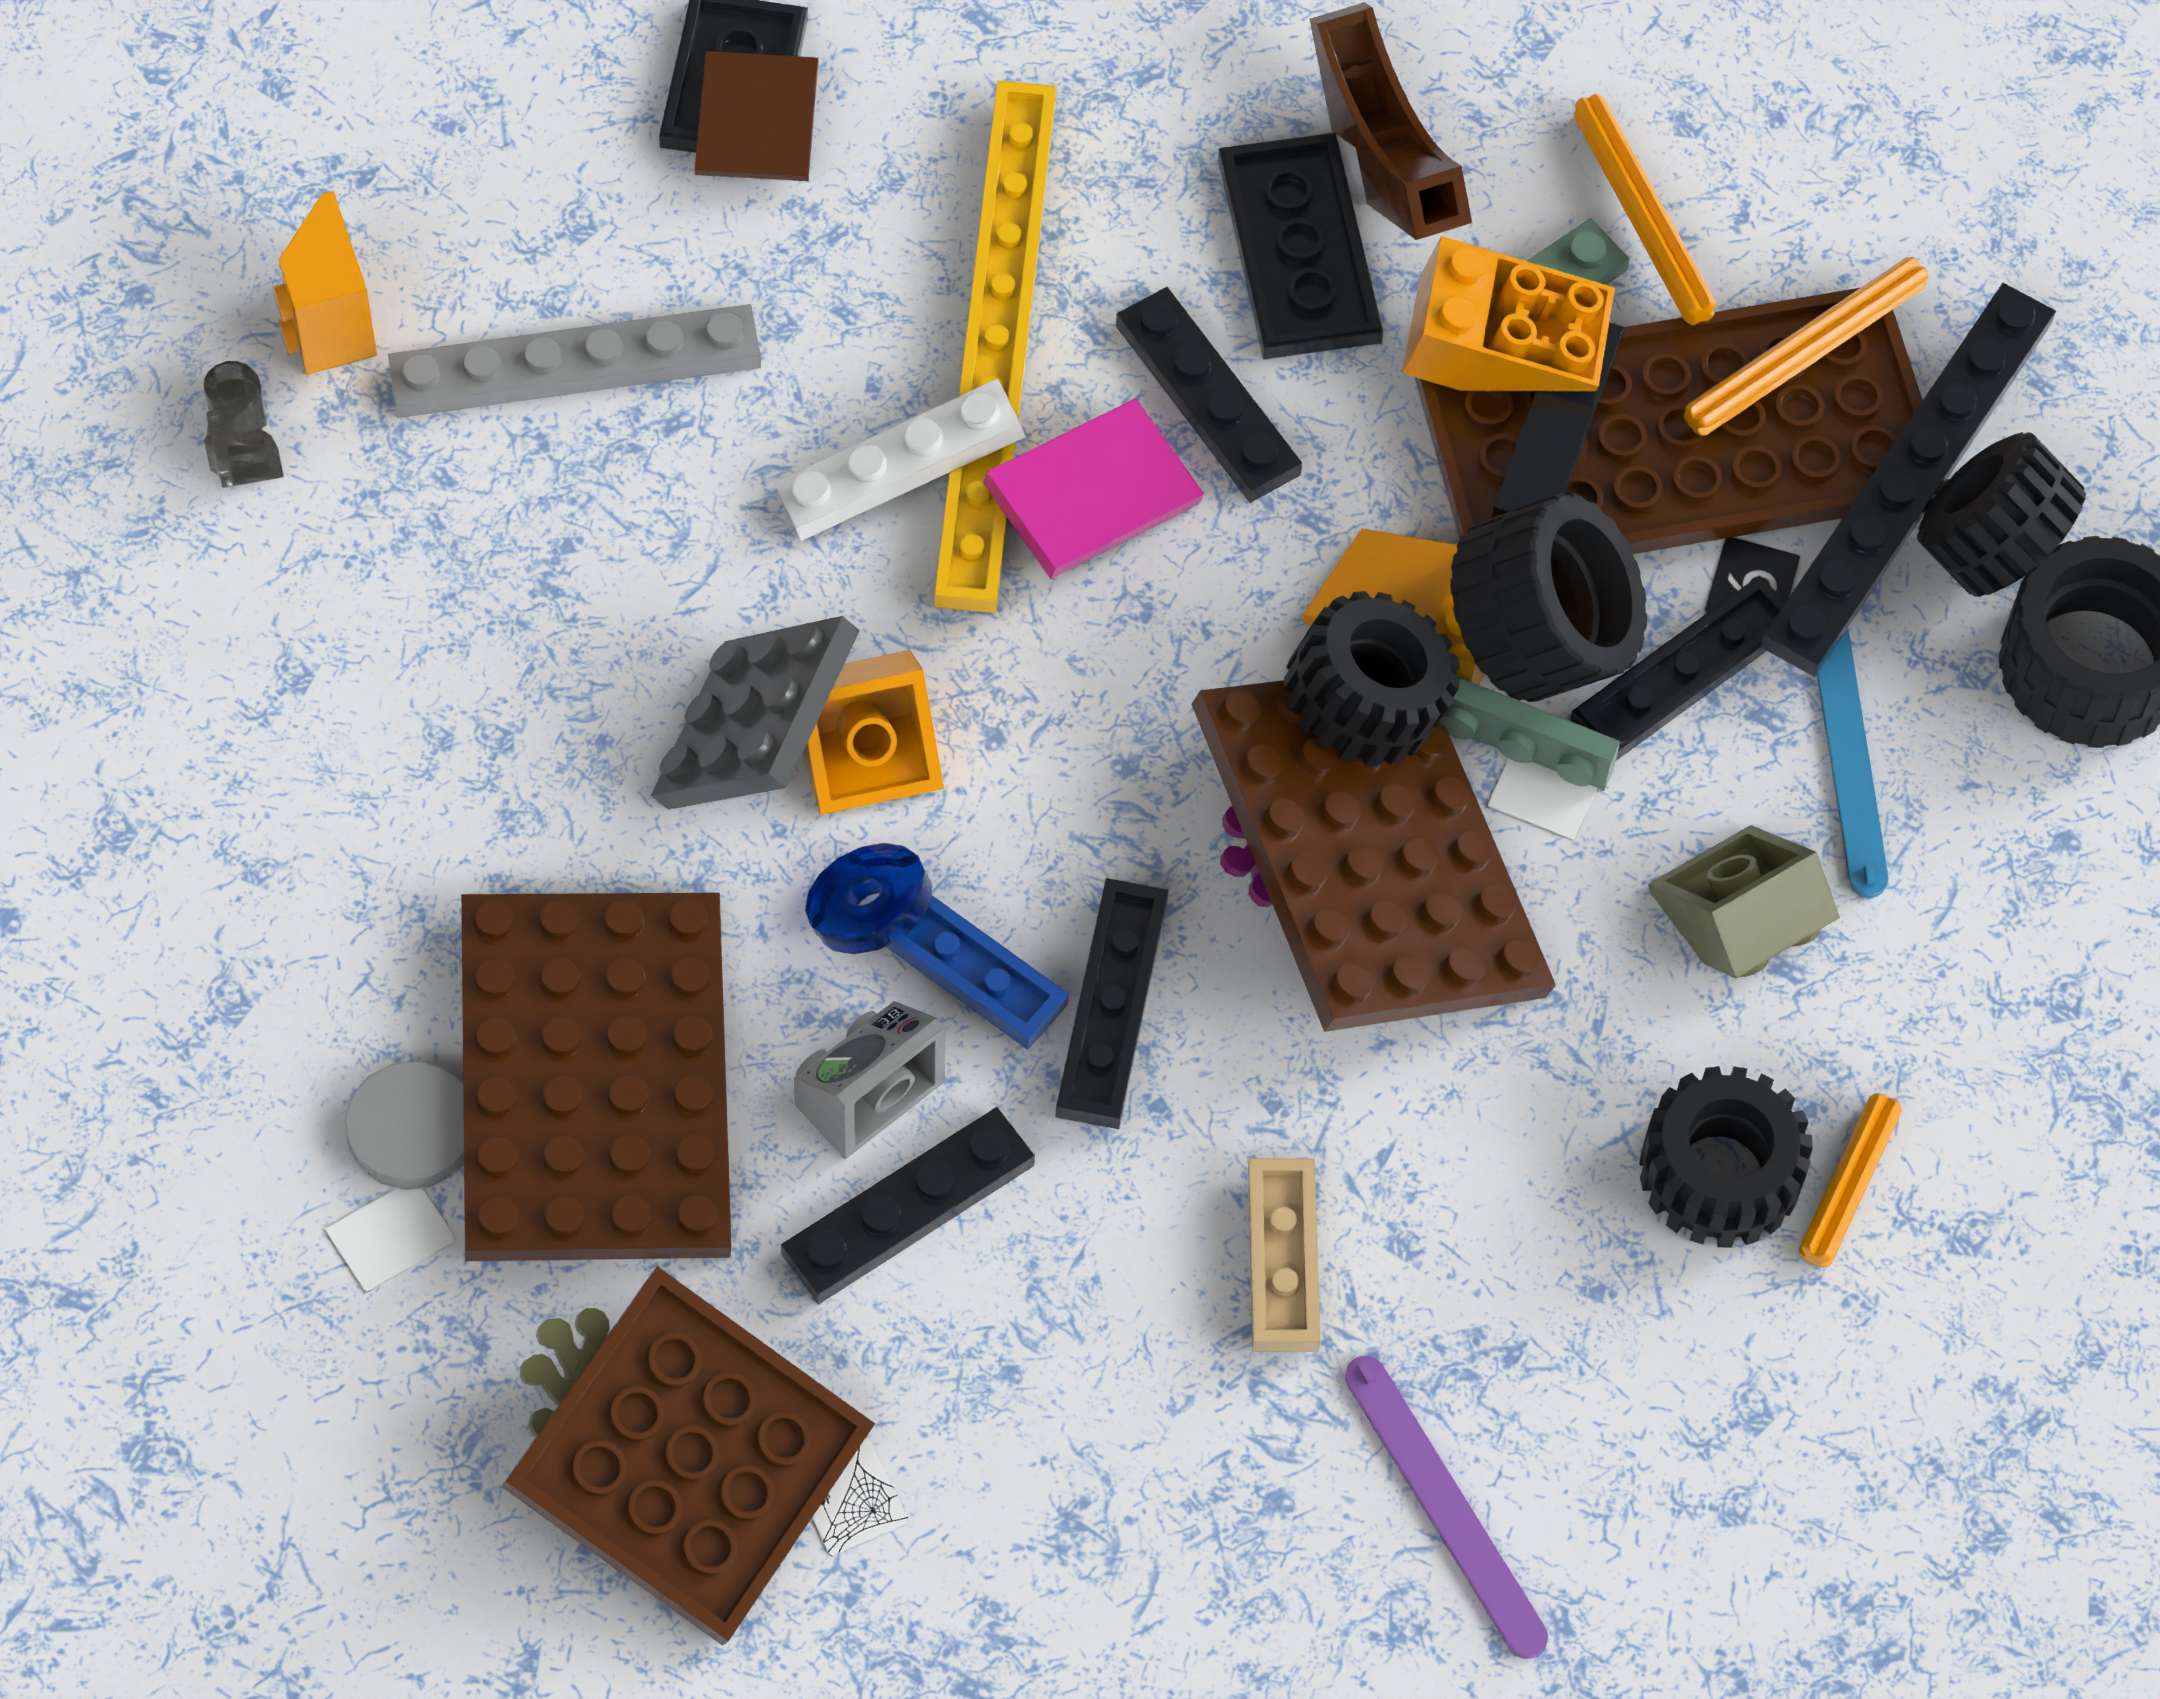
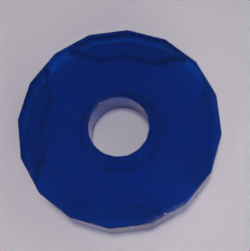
[805,843,933,954]

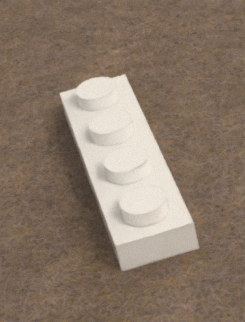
[774,378,1025,541]

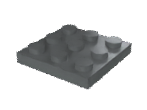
[651,616,860,810]

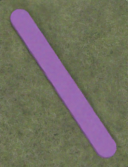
[1345,1356,1548,1659]

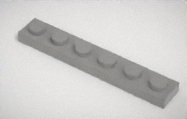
[388,304,761,418]

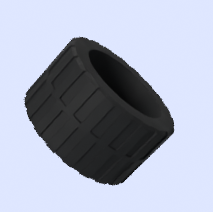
[1450,493,1647,702]
[1998,536,2160,748]

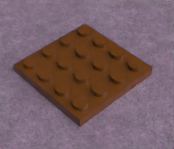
[501,1266,875,1646]

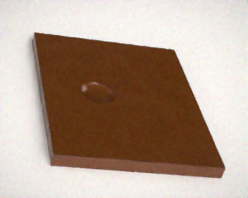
[695,51,819,181]

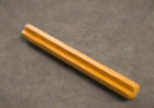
[1574,94,1716,325]
[1684,257,1929,436]

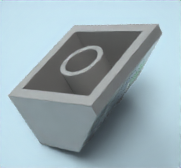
[794,1001,945,1159]

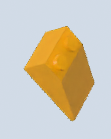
[1302,528,1486,685]

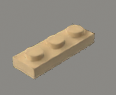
[1248,1158,1320,1352]

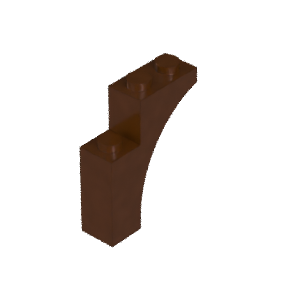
[1309,2,1472,240]

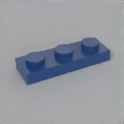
[877,885,1069,1050]

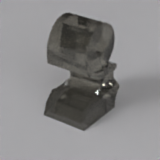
[204,361,284,488]

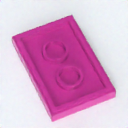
[983,398,1204,579]

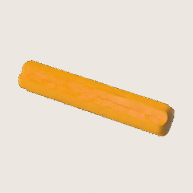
[1799,1093,1902,1268]

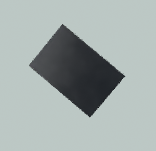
[659,0,808,153]

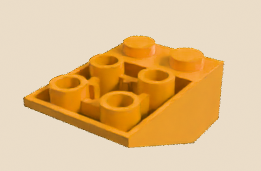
[1402,236,1615,391]

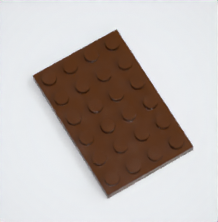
[1191,673,1556,1032]
[461,893,732,1261]

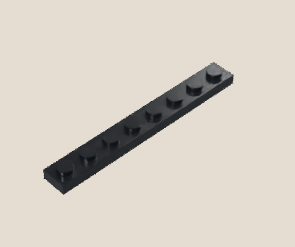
[1760,283,2056,677]

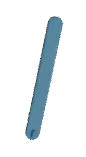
[1817,628,1889,898]

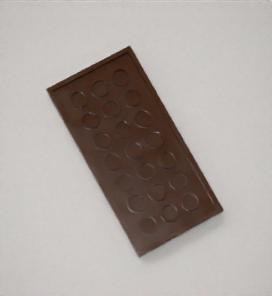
[1414,288,1949,554]

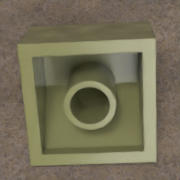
[1648,825,1840,978]

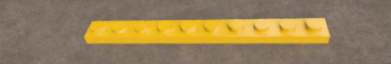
[934,80,1057,613]

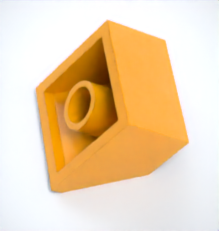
[272,191,377,375]
[803,650,944,815]

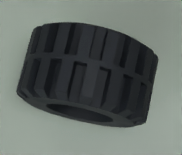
[1917,432,2086,597]
[1284,591,1460,766]
[1639,1066,1813,1248]

